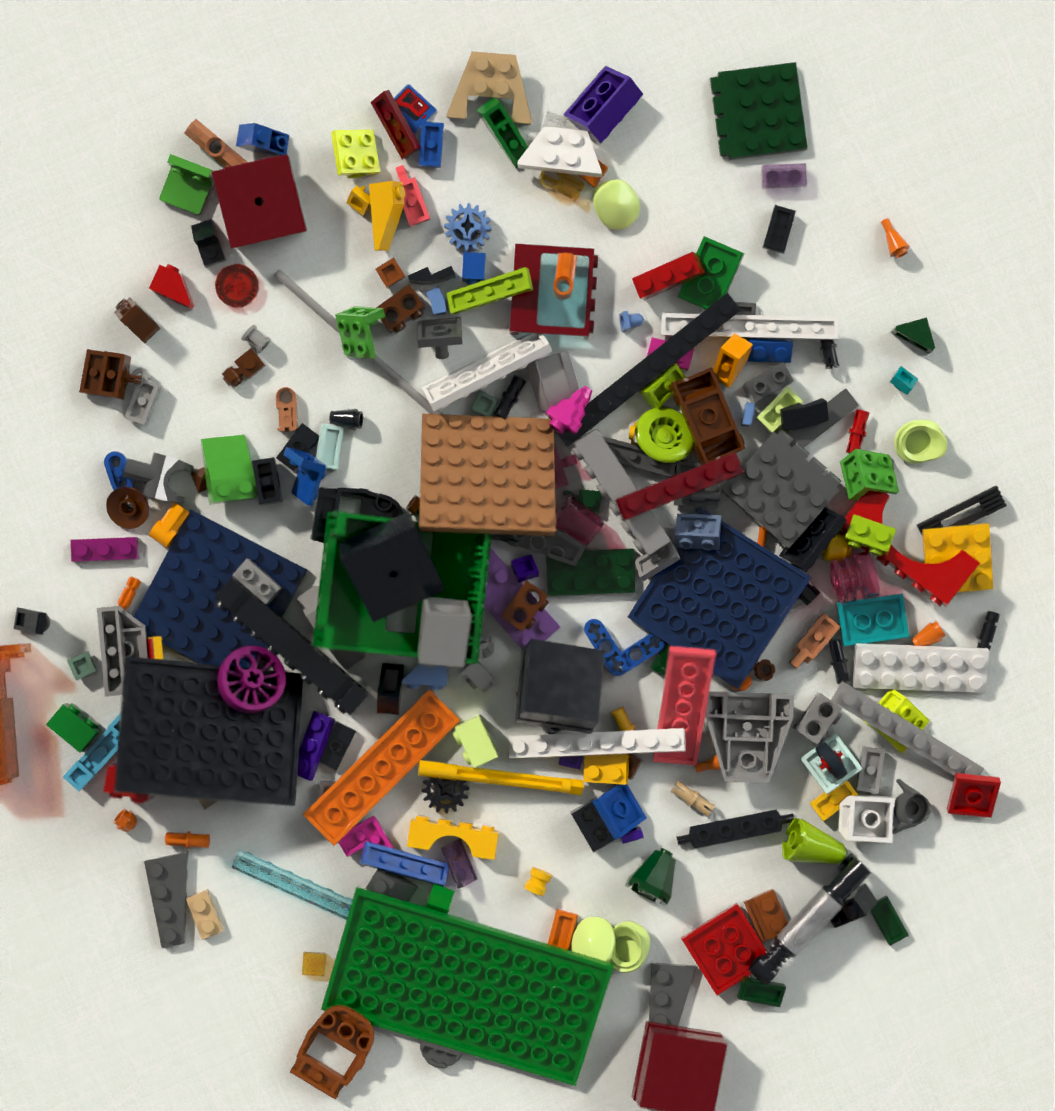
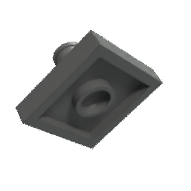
[417,317,462,359]

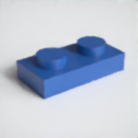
[419,122,444,168]
[747,338,793,363]

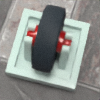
[800,733,863,795]

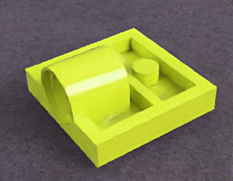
[331,129,380,178]

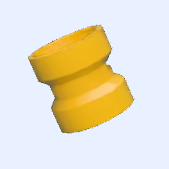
[524,867,553,896]

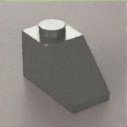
[366,869,419,902]

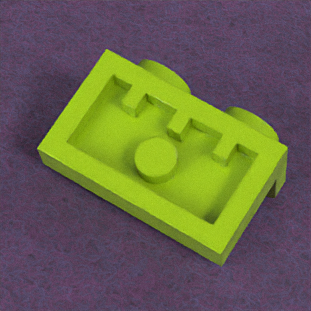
[845,515,896,556]

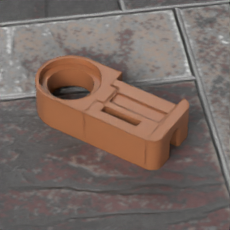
[276,387,298,432]

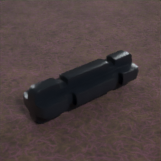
[977,611,1000,651]

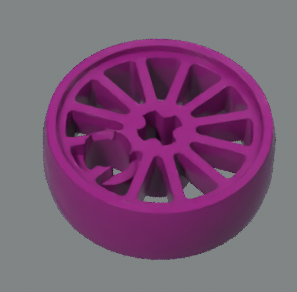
[217,646,286,714]

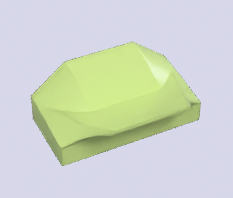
[756,386,803,433]

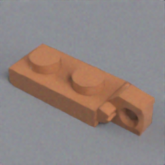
[789,612,841,669]

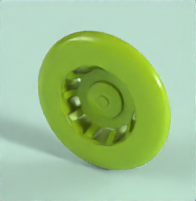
[635,407,695,463]

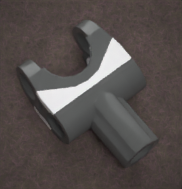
[123,453,194,503]

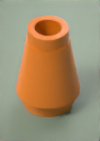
[911,621,946,646]

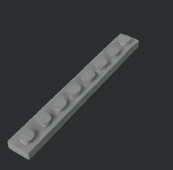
[831,681,984,776]

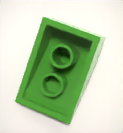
[200,434,257,505]

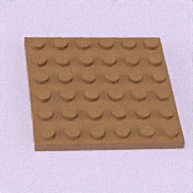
[419,413,556,536]

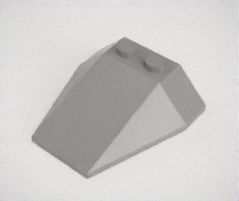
[705,691,794,783]

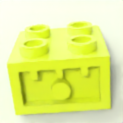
[863,689,929,753]

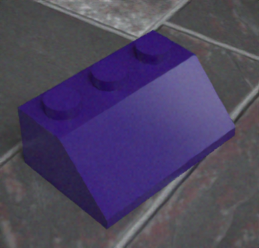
[563,66,643,144]

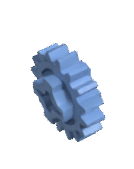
[444,203,492,252]

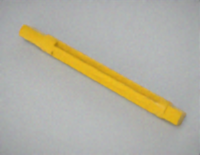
[418,760,584,795]

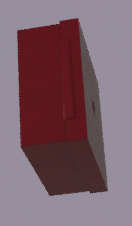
[211,154,307,249]
[631,1021,727,1111]

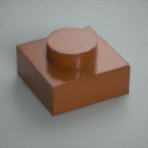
[375,258,406,288]

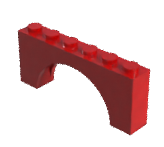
[840,490,980,607]

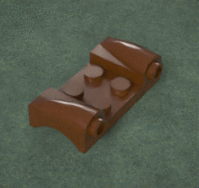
[669,367,746,466]

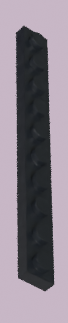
[554,293,741,447]

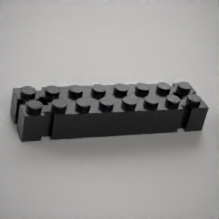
[214,576,368,715]

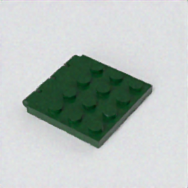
[710,62,808,160]

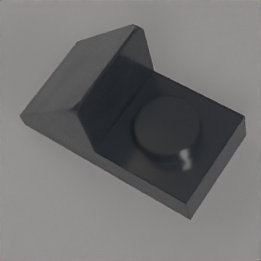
[191,219,226,267]

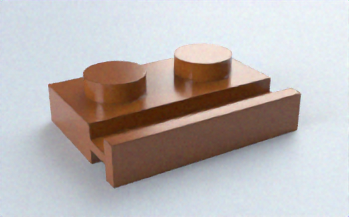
[743,889,788,943]

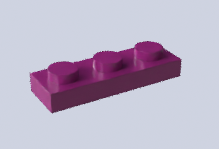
[70,537,139,562]

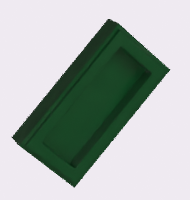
[870,896,909,946]
[737,976,786,1007]

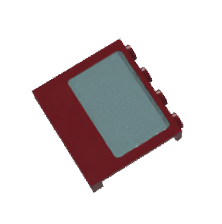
[510,244,598,339]

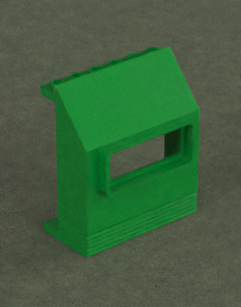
[312,511,492,664]

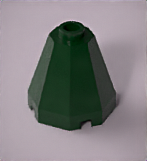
[625,848,676,906]

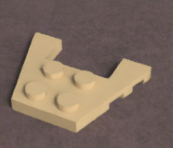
[447,51,532,124]

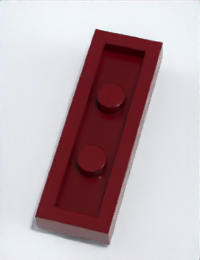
[370,90,421,160]

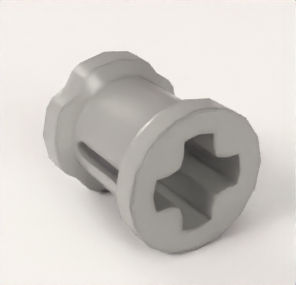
[241,325,271,354]

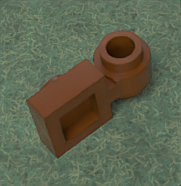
[222,348,265,388]

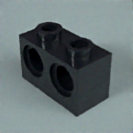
[571,799,614,852]

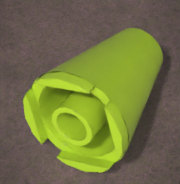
[782,818,847,865]

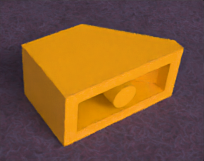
[713,333,753,388]

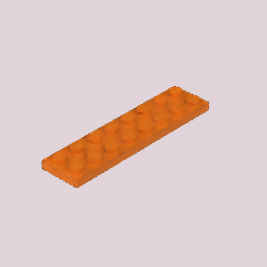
[303,689,460,846]

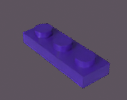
[297,711,335,781]

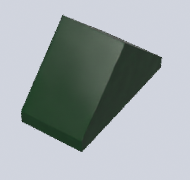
[891,317,935,354]

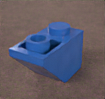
[236,123,290,156]

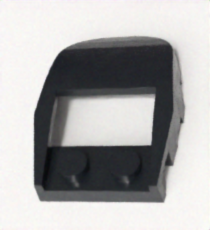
[310,487,403,543]

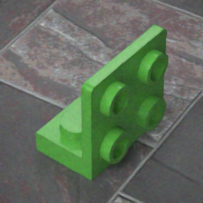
[159,154,213,215]
[335,306,385,359]
[840,449,899,501]

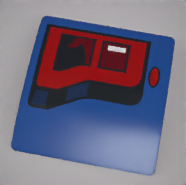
[394,84,437,134]

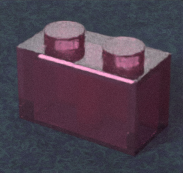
[555,495,605,546]

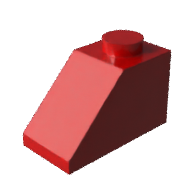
[149,264,194,310]

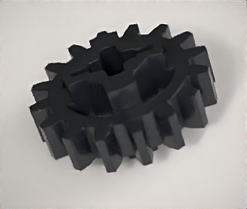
[421,777,470,814]

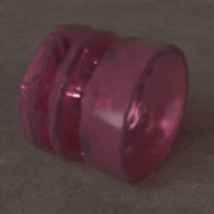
[830,551,880,605]

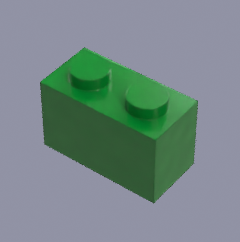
[46,703,101,753]

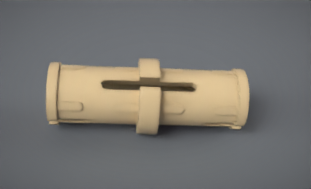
[671,780,715,817]

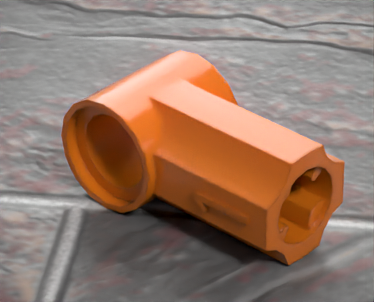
[553,253,578,300]

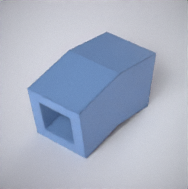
[426,286,447,316]

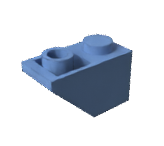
[402,663,448,690]

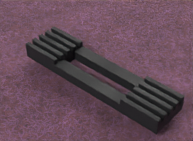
[917,486,1007,535]

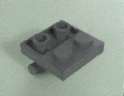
[674,461,720,508]

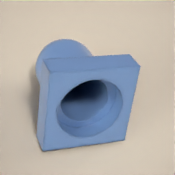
[619,311,644,332]

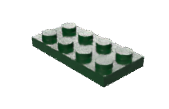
[546,548,635,596]

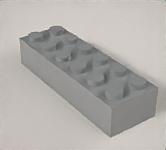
[572,429,671,556]

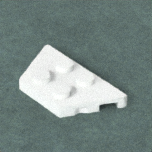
[517,126,602,177]

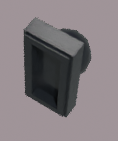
[14,607,50,635]

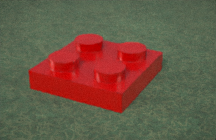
[947,773,1001,818]

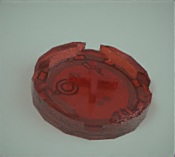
[215,264,259,308]

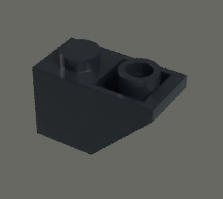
[830,884,878,928]

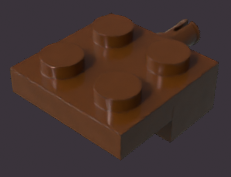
[79,349,142,400]

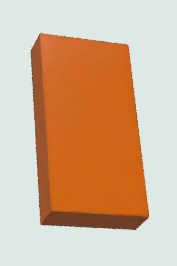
[548,909,578,950]

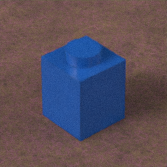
[462,252,486,286]

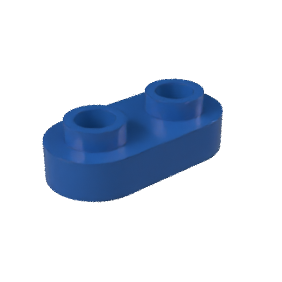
[104,451,135,490]

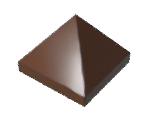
[190,467,207,493]

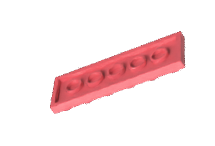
[653,646,715,766]

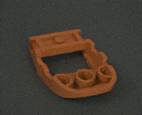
[290,1005,374,1099]

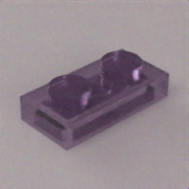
[761,163,807,188]
[441,838,477,889]

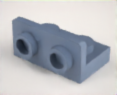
[674,513,722,550]

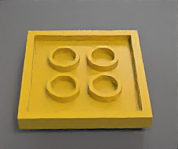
[922,523,993,595]

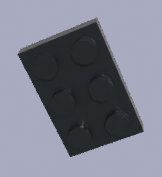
[779,507,847,572]

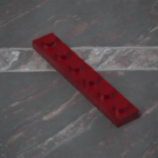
[615,452,744,521]

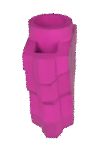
[545,386,592,435]

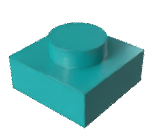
[890,366,918,395]

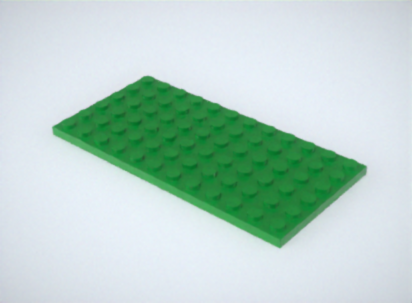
[321,887,614,1086]

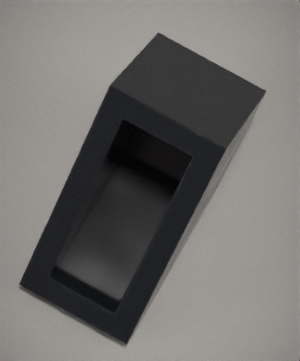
[377,663,404,715]

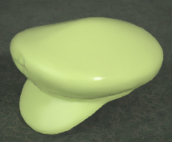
[593,179,640,230]
[894,420,947,463]
[572,917,616,962]
[610,921,650,973]

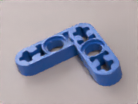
[584,619,665,676]

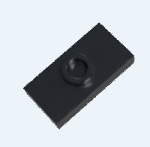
[762,205,796,254]
[276,423,319,471]
[320,721,356,770]

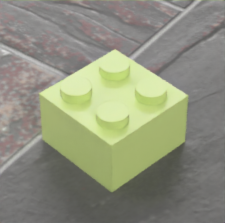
[453,714,499,768]

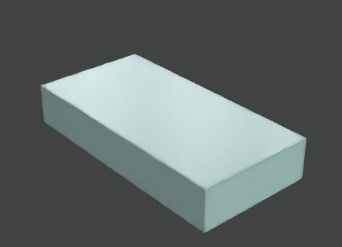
[316,424,344,471]

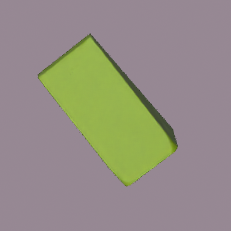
[640,363,687,409]

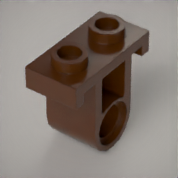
[114,297,161,343]

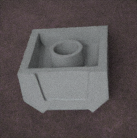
[526,351,579,411]

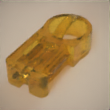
[539,171,584,202]

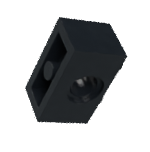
[252,457,283,506]

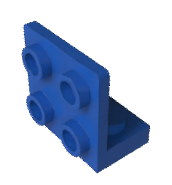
[283,447,327,506]

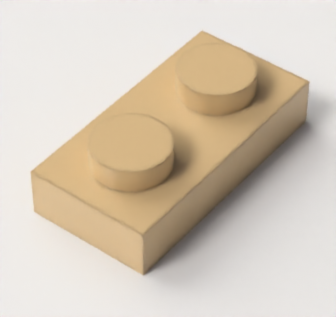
[186,889,224,940]

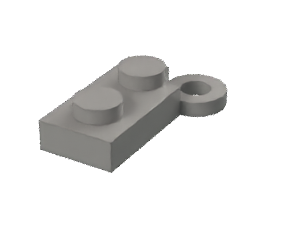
[125,368,162,426]

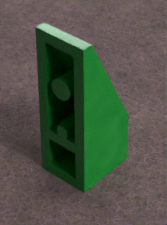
[476,97,528,169]

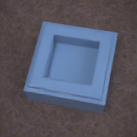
[741,402,755,427]

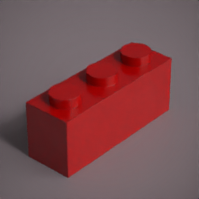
[632,252,705,300]

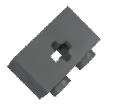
[742,362,794,404]

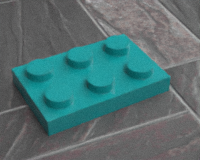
[836,593,909,646]

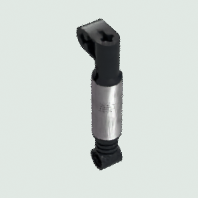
[748,853,872,985]

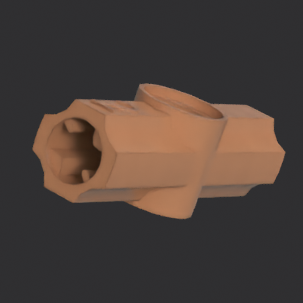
[184,119,247,167]

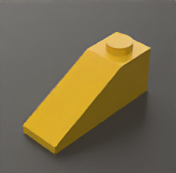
[369,181,405,251]

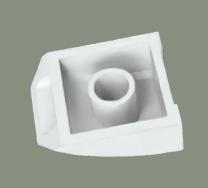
[838,796,895,843]

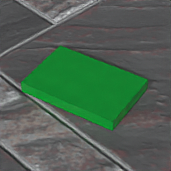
[677,236,745,309]

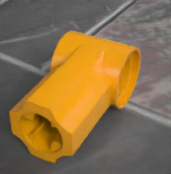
[149,502,190,549]

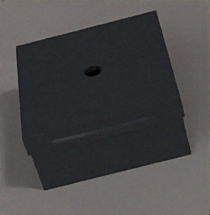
[339,512,445,622]
[515,639,605,734]

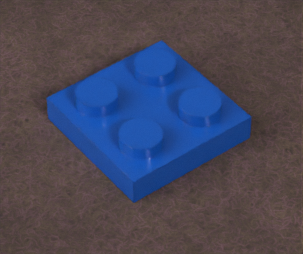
[592,784,647,840]

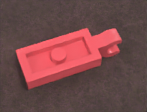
[395,165,431,227]

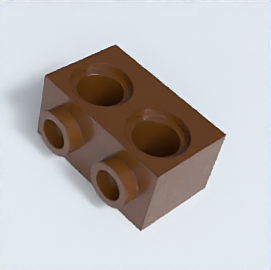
[376,284,426,334]
[501,580,549,632]

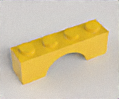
[407,815,499,860]

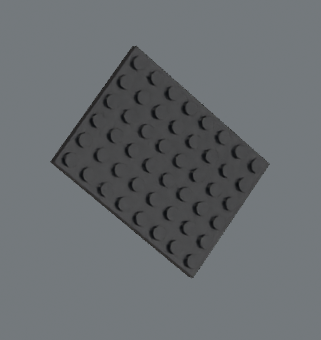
[113,656,303,806]

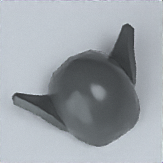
[892,779,931,835]

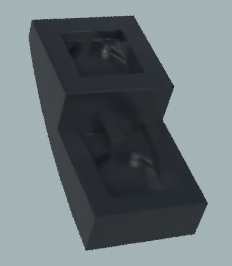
[408,266,456,285]
[780,398,829,430]

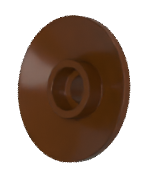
[106,487,149,529]

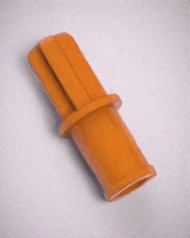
[165,831,210,849]

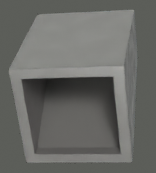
[418,597,471,669]

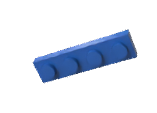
[360,841,450,887]

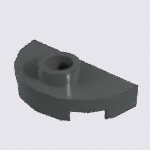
[420,1040,463,1068]

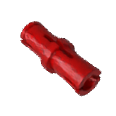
[846,410,870,454]

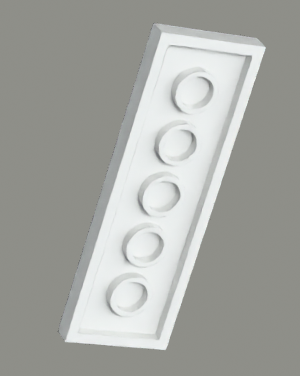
[422,333,552,411]
[852,643,990,693]

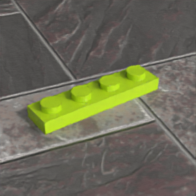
[446,267,533,315]

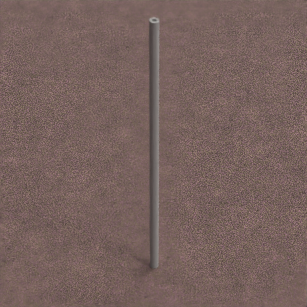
[274,269,443,414]

